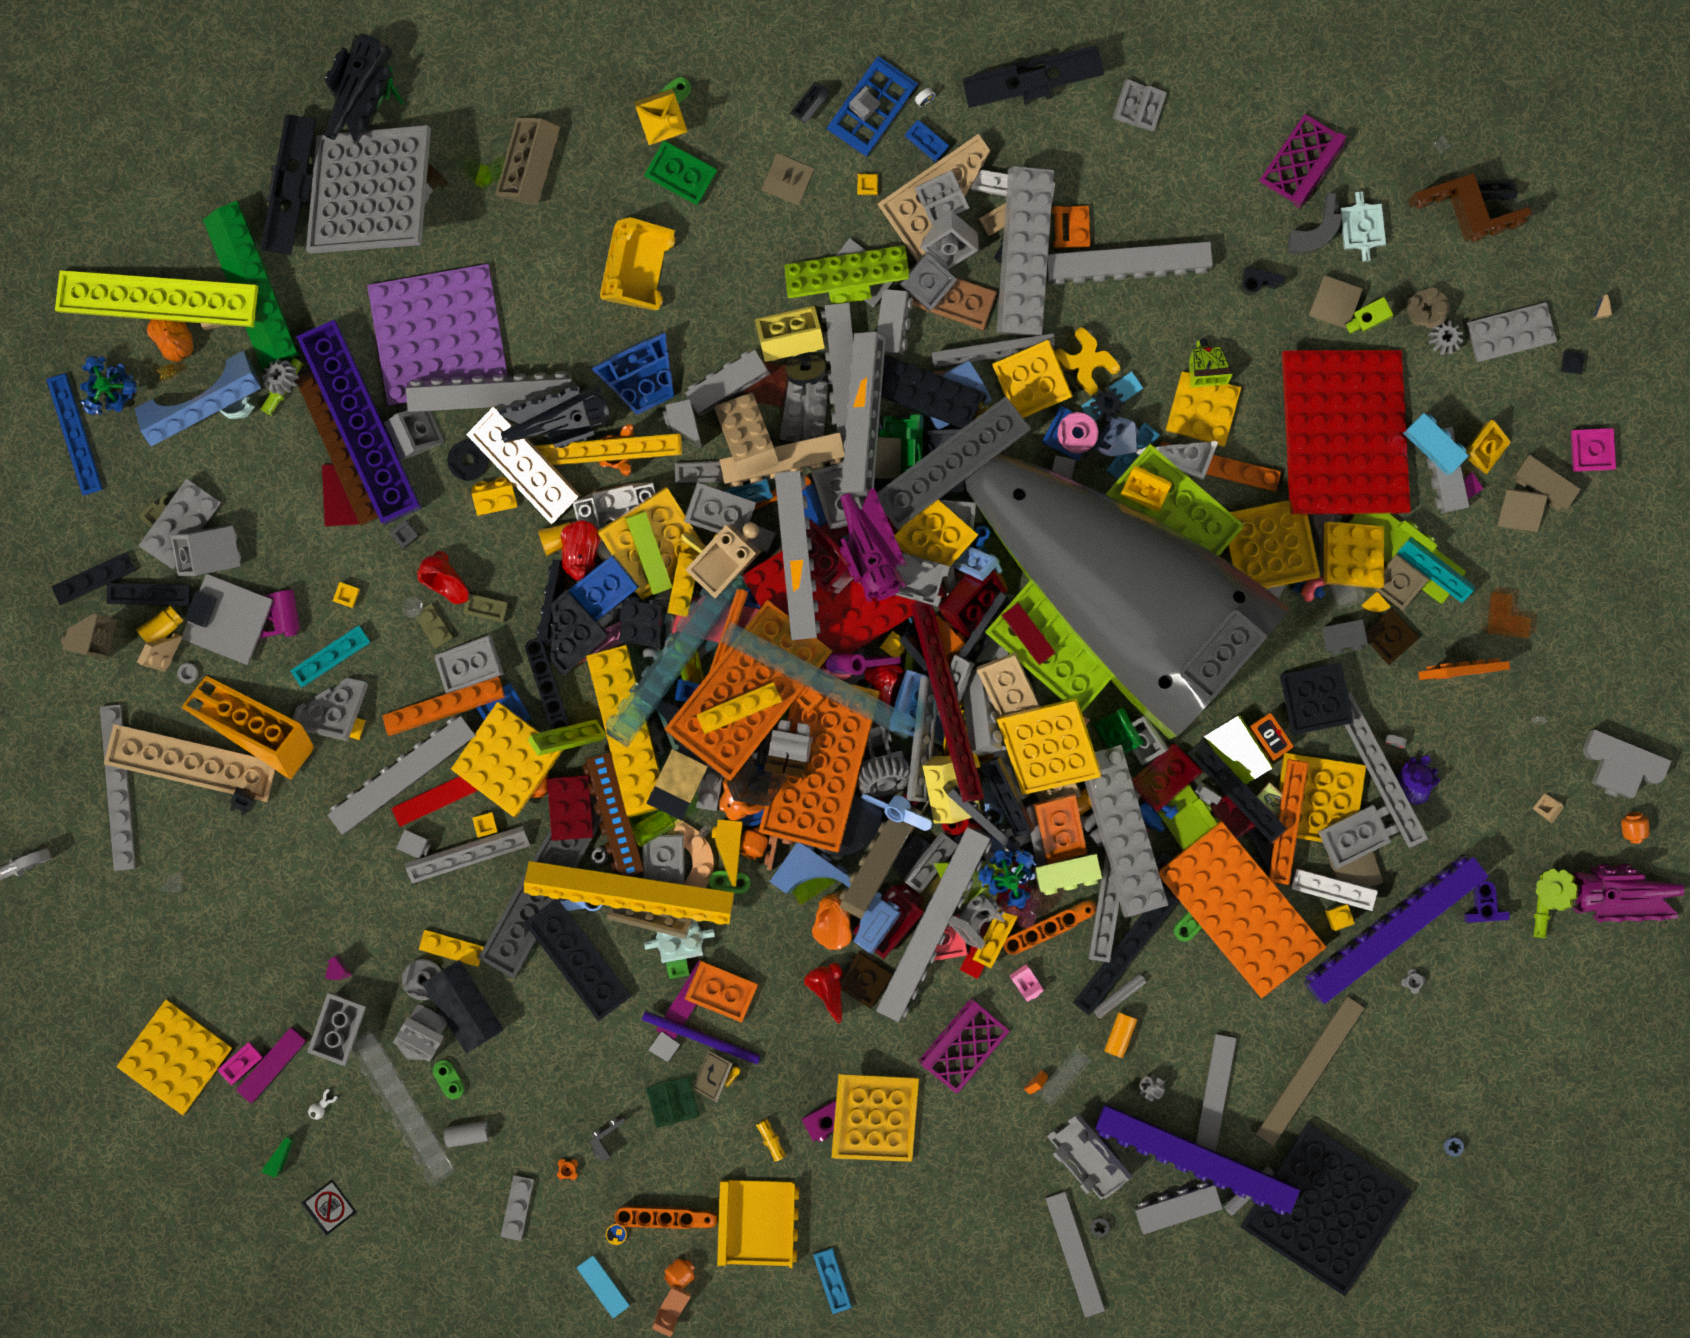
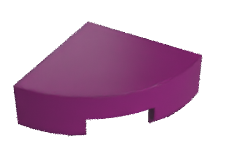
[1464,472,1484,499]

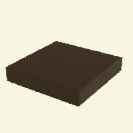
[1366,608,1419,665]
[840,952,893,1009]

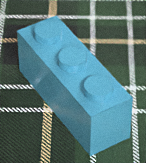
[1403,413,1468,476]

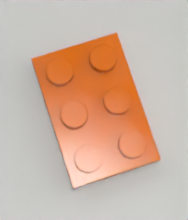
[1034,794,1087,864]
[684,960,758,1023]

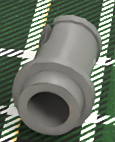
[592,848,608,864]

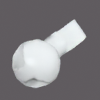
[308,1089,338,1120]

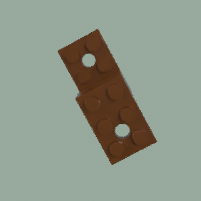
[1408,173,1532,243]

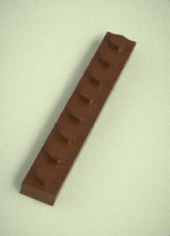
[296,370,379,526]

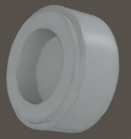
[177,663,199,684]
[1385,734,1407,748]

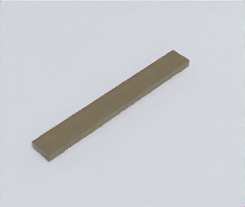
[1255,996,1364,1146]

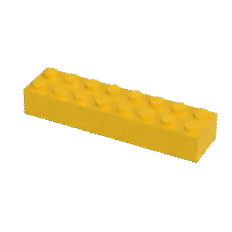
[586,645,661,817]

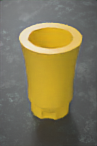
[537,522,570,557]
[135,606,183,643]

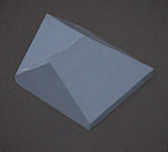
[1091,417,1139,456]

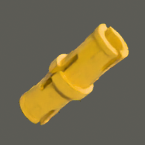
[756,1119,786,1162]

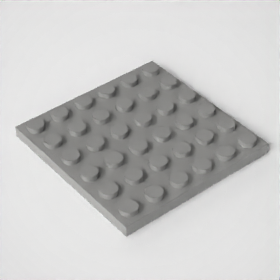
[306,125,431,254]

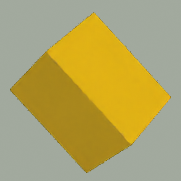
[1466,420,1511,474]

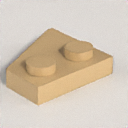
[137,633,183,672]

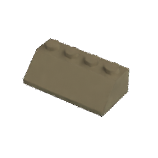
[495,118,560,205]
[61,613,117,659]

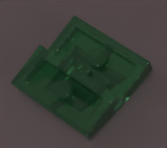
[646,1076,700,1128]

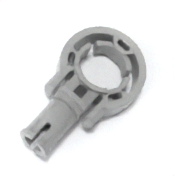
[0,848,52,880]

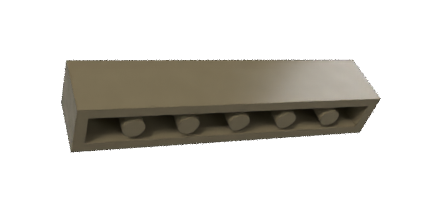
[839,806,921,919]

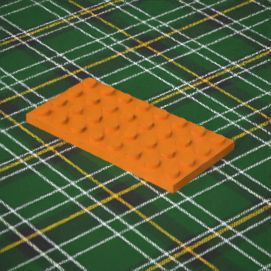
[664,600,833,781]
[759,675,880,853]
[1158,820,1327,999]

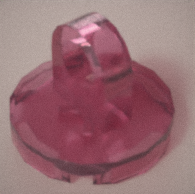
[1000,886,1039,928]

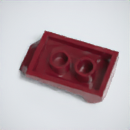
[781,519,853,594]
[852,884,925,960]

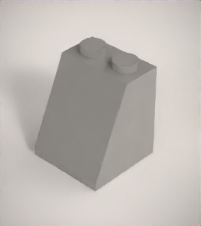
[170,526,241,576]

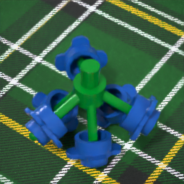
[80,356,138,415]
[978,849,1036,908]

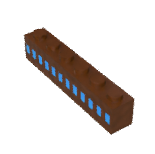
[582,751,644,876]

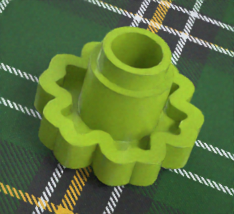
[1536,869,1580,911]

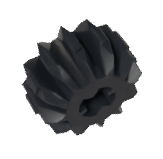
[1090,386,1125,422]

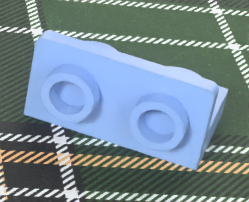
[953,546,1003,581]

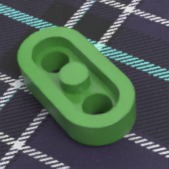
[657,77,691,104]
[709,871,751,894]
[1173,911,1202,941]
[433,1060,465,1099]

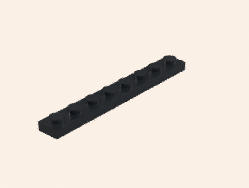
[1072,884,1179,1015]

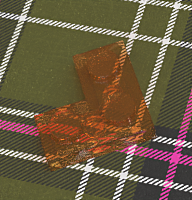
[1486,592,1531,639]

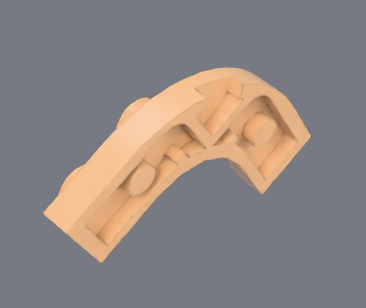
[667,818,714,888]

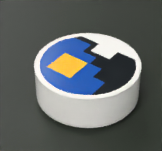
[915,88,935,107]

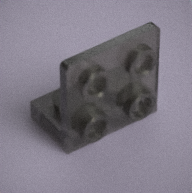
[727,755,787,806]

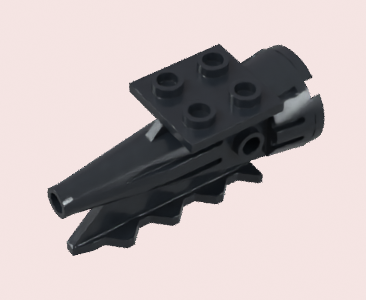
[324,33,393,143]
[497,381,610,448]

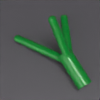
[377,66,404,110]

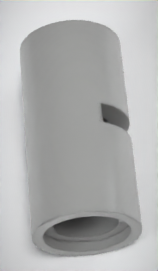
[444,1121,489,1148]

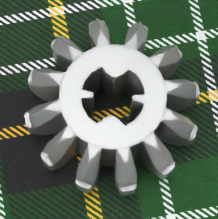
[1428,320,1464,355]
[262,359,299,395]

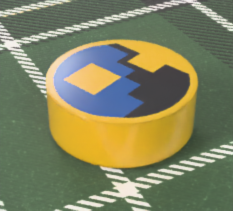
[606,1223,627,1245]

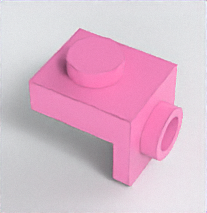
[1009,964,1044,1002]

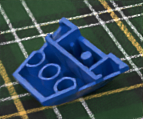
[591,332,674,415]

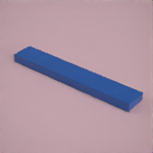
[46,373,103,496]

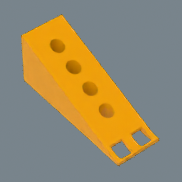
[182,676,314,780]

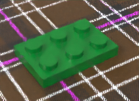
[644,140,717,207]

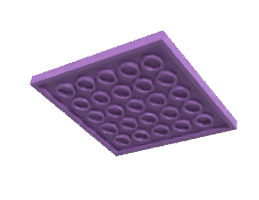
[367,264,508,406]

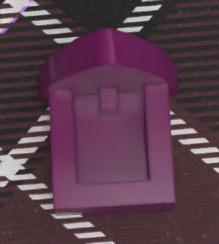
[325,955,352,980]

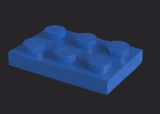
[569,554,640,620]

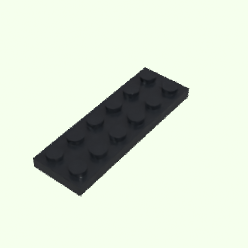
[881,354,987,429]
[524,899,632,1022]

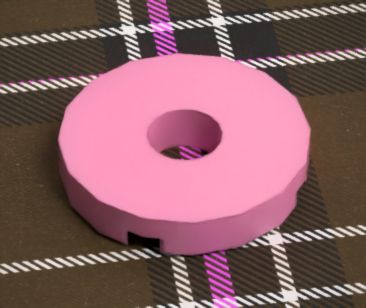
[1057,412,1099,454]

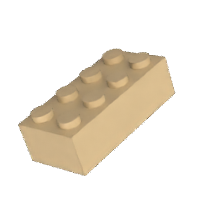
[714,392,779,479]

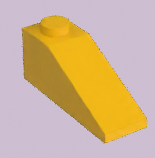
[712,820,742,887]

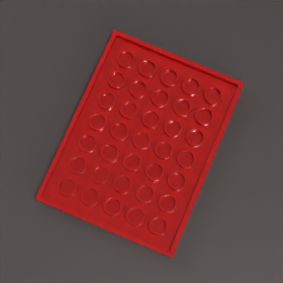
[1282,350,1411,515]
[741,490,947,675]

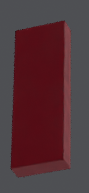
[1001,603,1056,665]

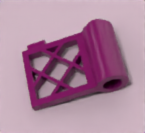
[257,590,301,643]
[826,653,901,675]

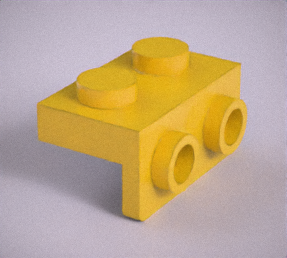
[1120,466,1172,512]
[471,477,517,516]

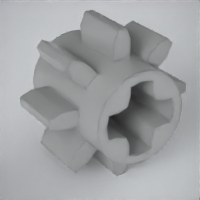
[1139,1074,1165,1102]

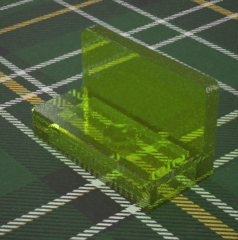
[631,811,677,847]
[792,878,835,905]

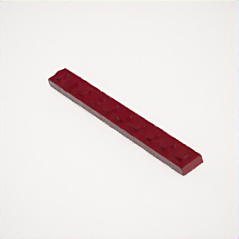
[910,602,984,802]

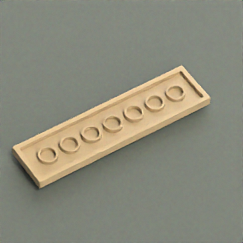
[977,652,1081,802]
[104,724,275,802]

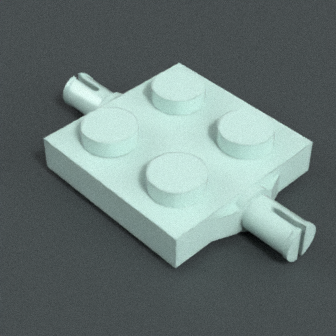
[1340,191,1386,262]
[644,919,715,963]

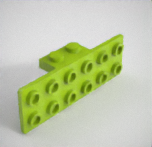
[784,245,910,305]
[1349,514,1466,604]
[1158,785,1220,850]

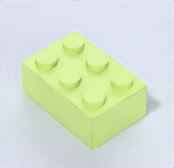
[1033,853,1102,895]

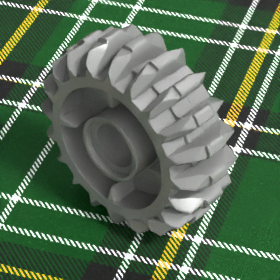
[857,756,910,798]

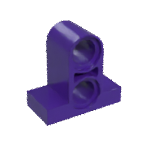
[1464,881,1510,923]

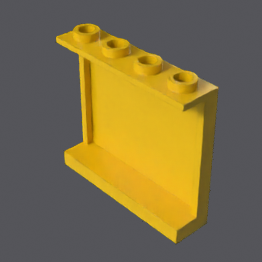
[717,1179,799,1268]

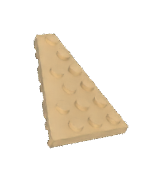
[877,134,990,262]

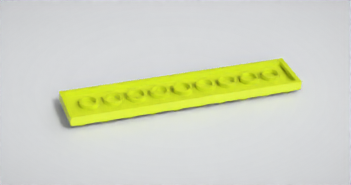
[55,270,258,327]

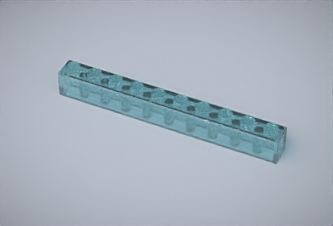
[605,575,745,747]
[720,622,916,739]

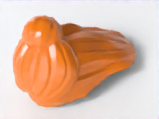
[147,319,194,362]
[812,890,852,950]

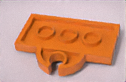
[1418,658,1510,680]

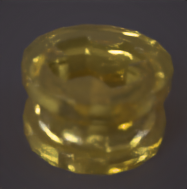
[156,364,178,381]

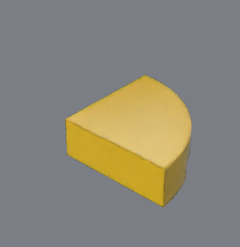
[1361,592,1391,612]

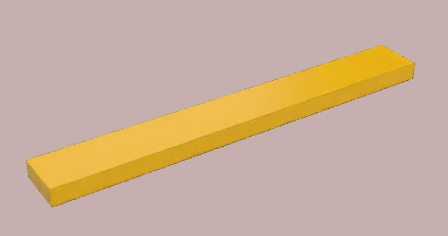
[535,434,682,465]

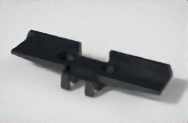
[962,46,1104,108]
[261,114,316,255]

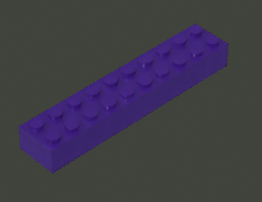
[296,320,422,525]
[1303,856,1489,1004]
[1095,1104,1300,1215]

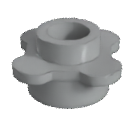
[1401,969,1426,994]

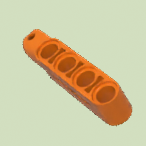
[1003,900,1097,955]
[615,1205,718,1229]

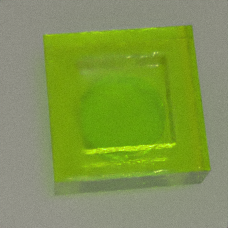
[475,164,493,189]

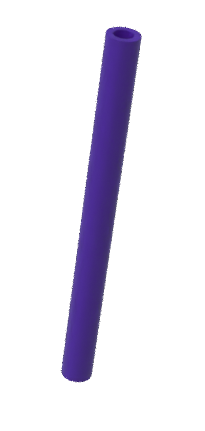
[641,1010,761,1065]

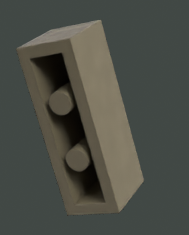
[1512,455,1581,512]

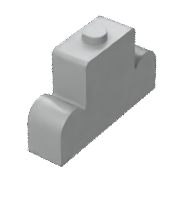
[1583,730,1671,798]

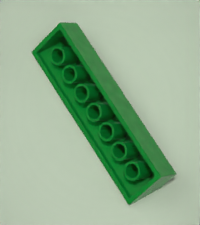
[203,201,301,371]

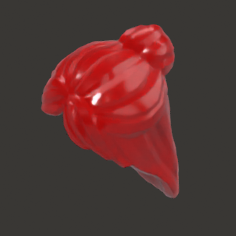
[561,520,601,581]
[417,551,469,604]
[864,664,904,718]
[804,963,843,1024]

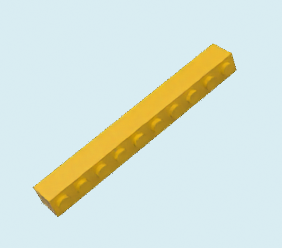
[524,861,734,924]

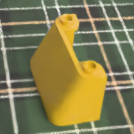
[600,217,675,311]

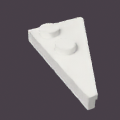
[1136,441,1218,480]

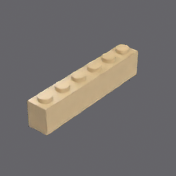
[720,433,845,488]

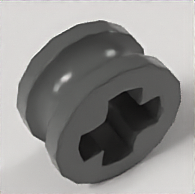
[1090,1217,1109,1237]

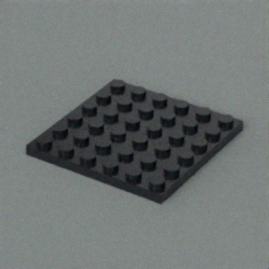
[1240,1122,1412,1296]

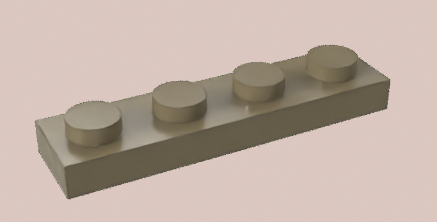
[607,906,692,939]

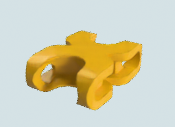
[1054,327,1121,396]

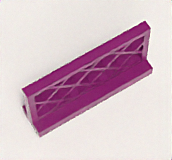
[1259,114,1346,209]
[918,998,1010,1094]

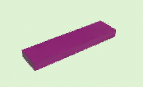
[656,960,700,1040]
[236,1027,307,1104]

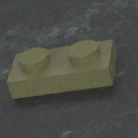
[463,594,508,623]
[414,604,453,649]

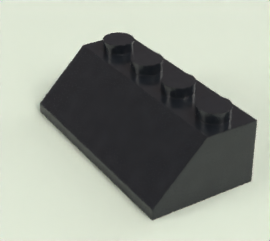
[422,960,504,1053]

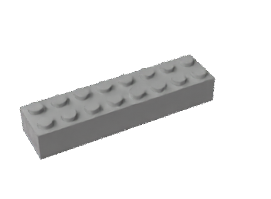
[996,166,1054,336]
[1084,745,1168,917]

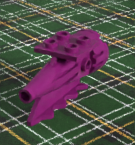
[840,488,907,602]
[1573,863,1684,923]

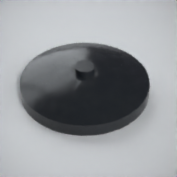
[815,785,883,857]

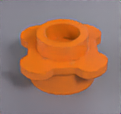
[557,1159,578,1180]

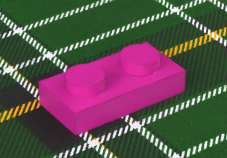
[218,1042,263,1085]

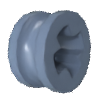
[1444,1137,1464,1157]

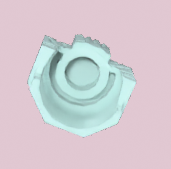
[219,396,255,419]

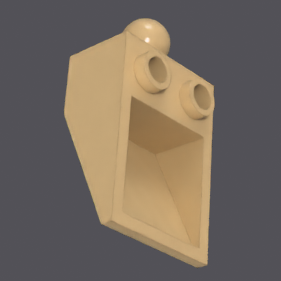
[686,522,761,598]

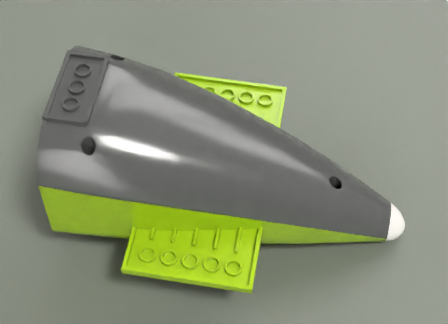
[964,444,1290,739]

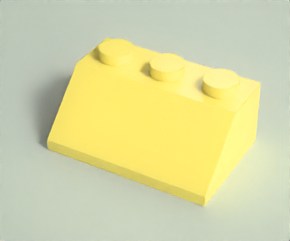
[755,305,825,362]
[923,756,981,823]

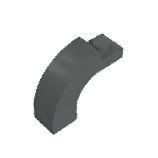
[1287,193,1342,255]

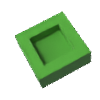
[666,959,690,979]

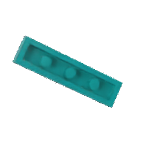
[1397,537,1476,603]
[290,625,371,688]

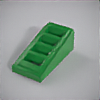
[261,1135,294,1178]

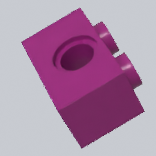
[801,1100,836,1142]

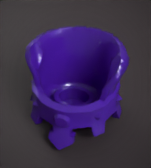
[1395,755,1441,805]

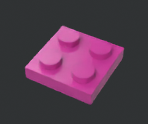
[1571,428,1616,472]

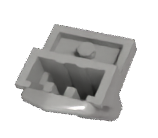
[393,1005,447,1062]

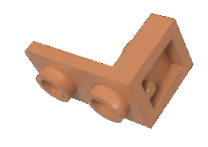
[765,835,794,871]
[652,1286,691,1337]

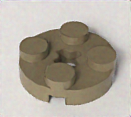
[1407,287,1449,328]

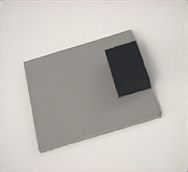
[182,574,273,665]

